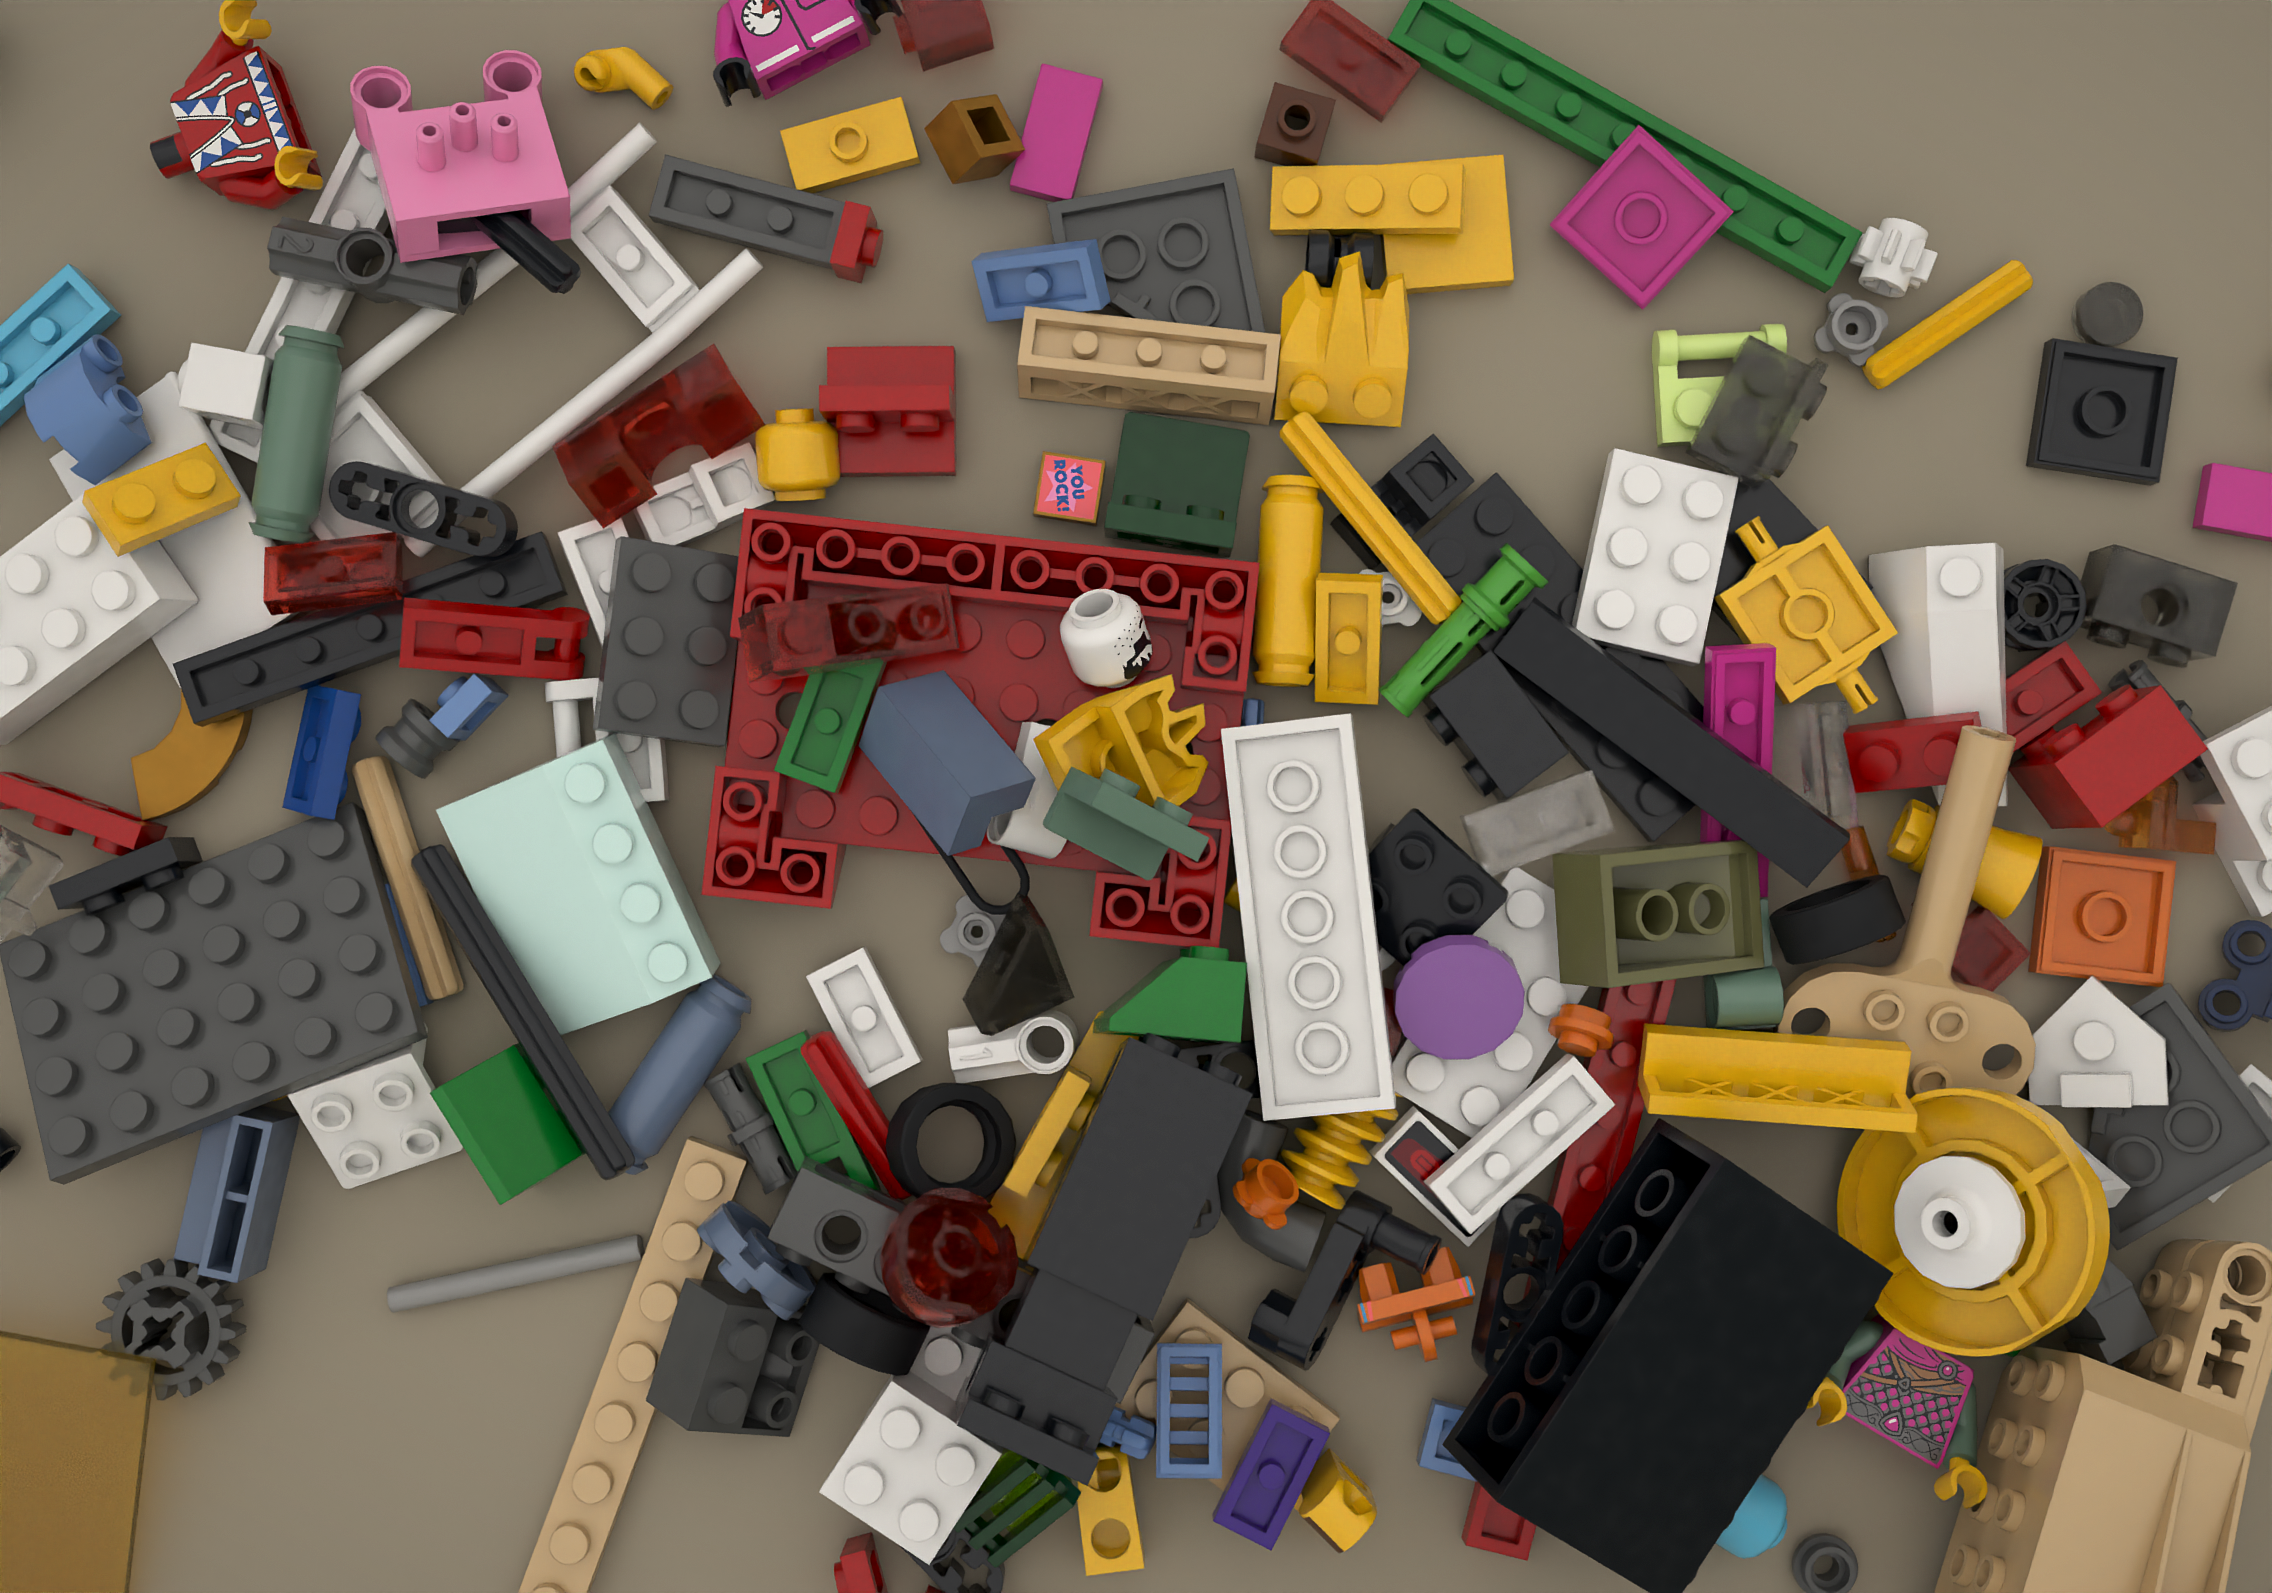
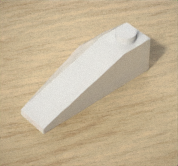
[1869,543,2008,806]

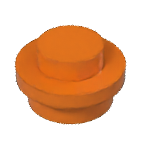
[1548,1004,1614,1057]

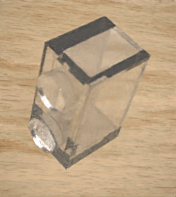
[1460,770,1615,876]

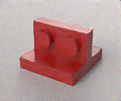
[819,346,956,477]

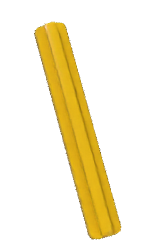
[1279,412,1462,625]

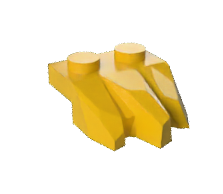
[1274,251,1409,427]
[1033,674,1209,850]

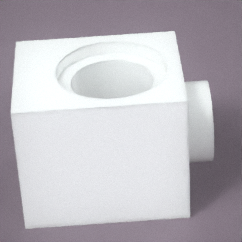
[178,342,274,429]

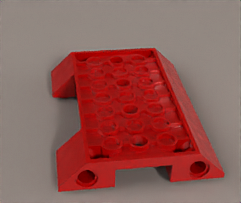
[701,508,1260,948]

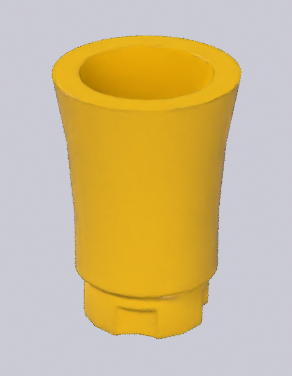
[1886,799,2043,919]

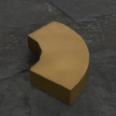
[130,689,253,821]

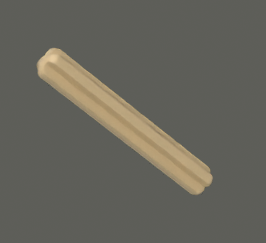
[351,756,464,1000]

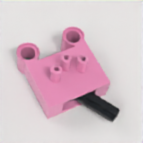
[350,50,581,294]

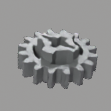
[96,1258,247,1401]

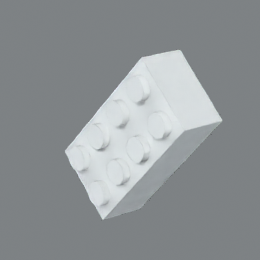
[0,493,199,745]

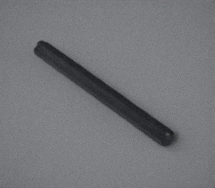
[411,844,635,1181]

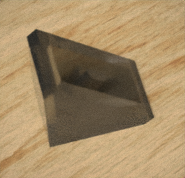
[962,893,1075,1036]

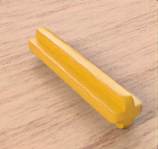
[1861,260,2033,389]

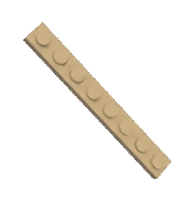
[518,1136,749,1593]

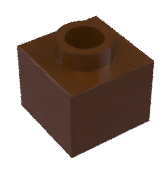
[1254,82,1336,166]

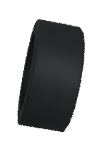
[1769,875,1906,965]
[885,1083,1016,1207]
[799,1273,931,1376]

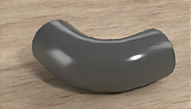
[1217,1109,1326,1272]

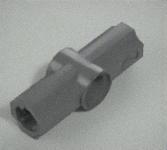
[267,216,477,315]

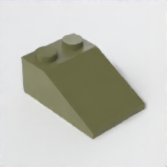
[1552,839,1764,988]

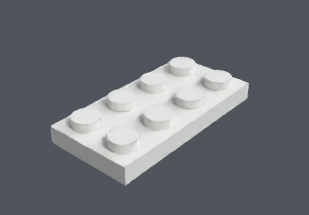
[1391,865,1589,1138]

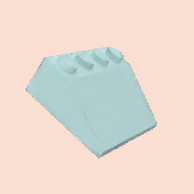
[436,733,721,1035]

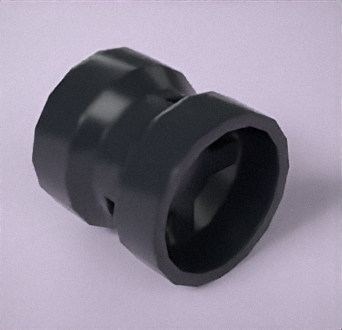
[1305,229,1374,288]

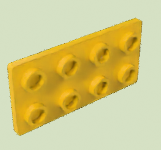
[976,1011,1139,1259]

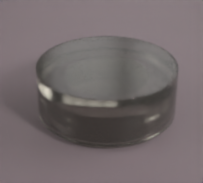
[2072,282,2144,348]

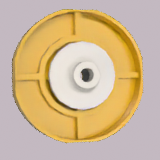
[1837,1087,2110,1357]

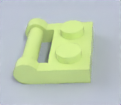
[1652,324,1789,447]

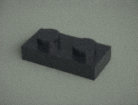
[49,837,203,916]

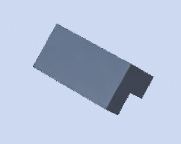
[858,670,1036,856]
[173,1105,300,1283]

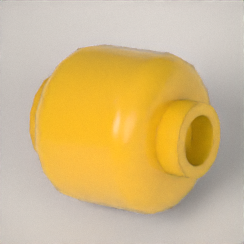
[755,408,840,501]

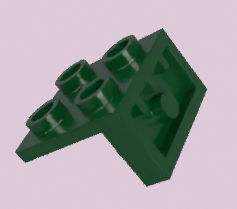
[1104,412,1250,558]

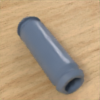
[608,974,751,1175]

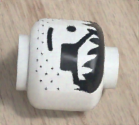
[1060,589,1153,688]

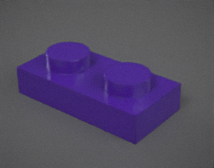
[1212,1398,1330,1551]

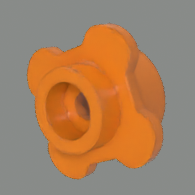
[1233,1158,1299,1230]

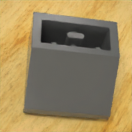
[646,1278,820,1437]

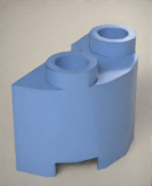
[24,334,152,485]

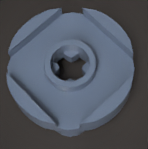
[697,1201,816,1320]

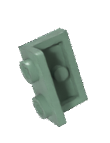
[1043,767,1209,880]

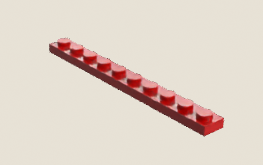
[1461,979,1677,1561]

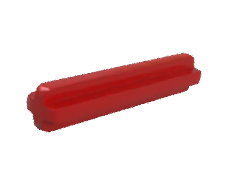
[801,1031,911,1200]

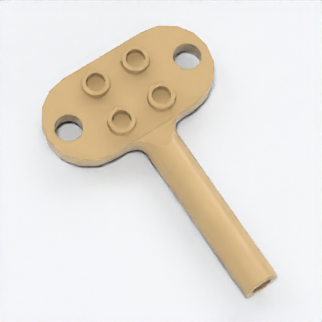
[1773,725,2036,1099]

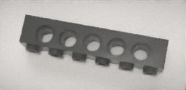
[767,1156,1155,1404]

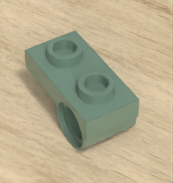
[1703,898,1784,1030]

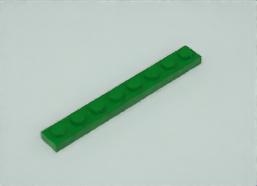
[1385,0,1863,293]

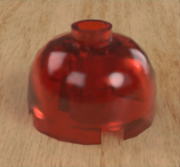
[879,1188,1019,1328]

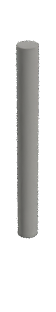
[387,1234,644,1313]

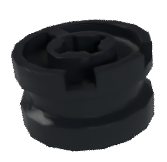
[2004,559,2087,652]

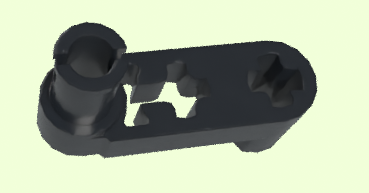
[1248,1190,1442,1371]

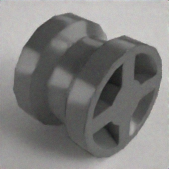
[375,698,460,779]

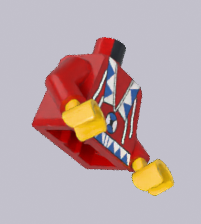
[150,0,323,210]

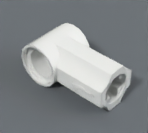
[987,722,1067,859]
[948,1010,1079,1084]

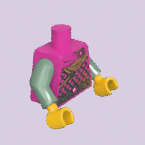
[1806,1314,1988,1509]

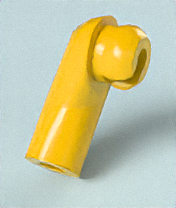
[574,47,674,110]

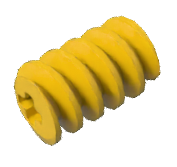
[1280,1092,1403,1209]

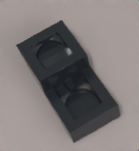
[1330,433,1475,570]

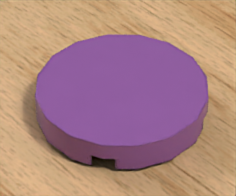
[1393,935,1525,1059]

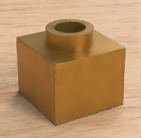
[924,94,1025,184]

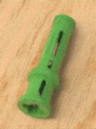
[1378,542,1549,718]

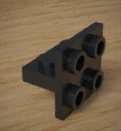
[1368,808,1509,966]

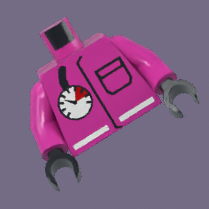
[713,0,903,107]

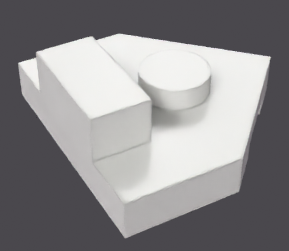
[2028,976,2169,1108]

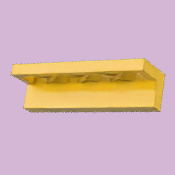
[1637,1024,1918,1133]

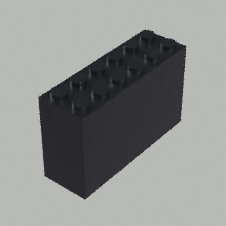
[1442,1118,1893,1593]

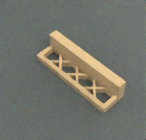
[1017,306,1281,425]

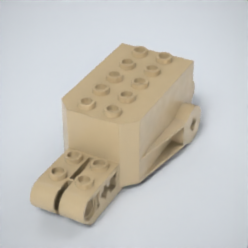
[1934,1238,2272,1593]

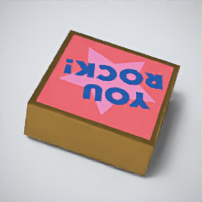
[1033,451,1106,526]

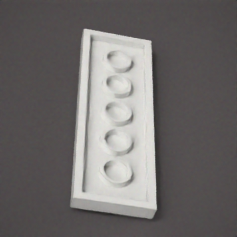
[1221,713,1397,1121]

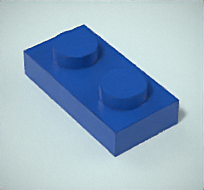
[282,685,361,820]

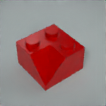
[2008,684,2208,829]

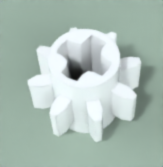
[1849,218,1938,298]

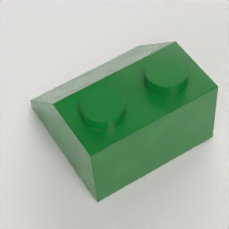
[1093,946,1247,1044]
[430,1043,586,1205]

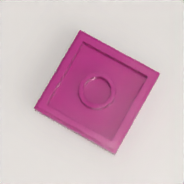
[1549,124,1734,309]

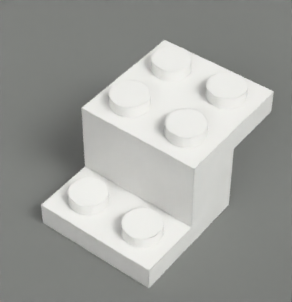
[2192,706,2272,917]
[819,1315,1003,1565]

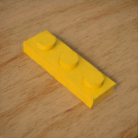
[1270,163,1465,236]

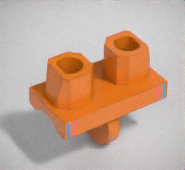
[1357,1247,1476,1362]

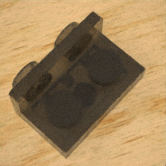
[1685,335,1828,488]

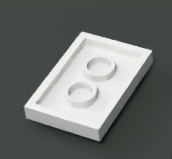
[1572,448,1739,667]

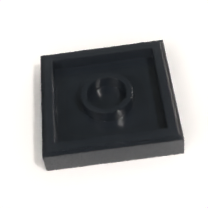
[2026,338,2178,486]

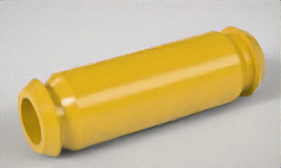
[1252,475,1324,687]

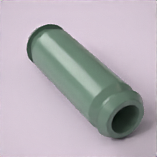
[248,325,345,544]

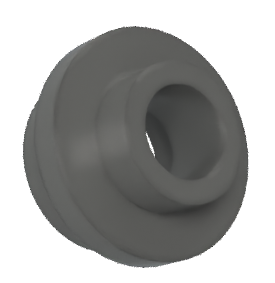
[1792,1533,1858,1593]

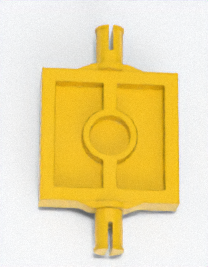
[1714,516,1898,714]

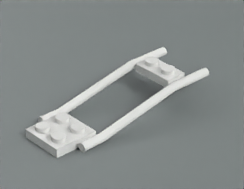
[310,122,764,576]

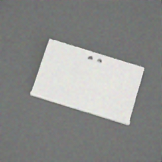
[49,372,310,688]

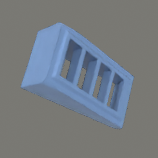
[1156,1343,1222,1479]

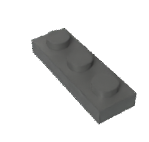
[648,154,845,270]

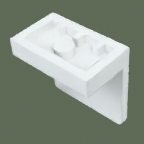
[287,1023,463,1189]

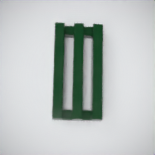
[953,1456,1081,1568]

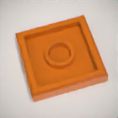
[2028,846,2176,987]

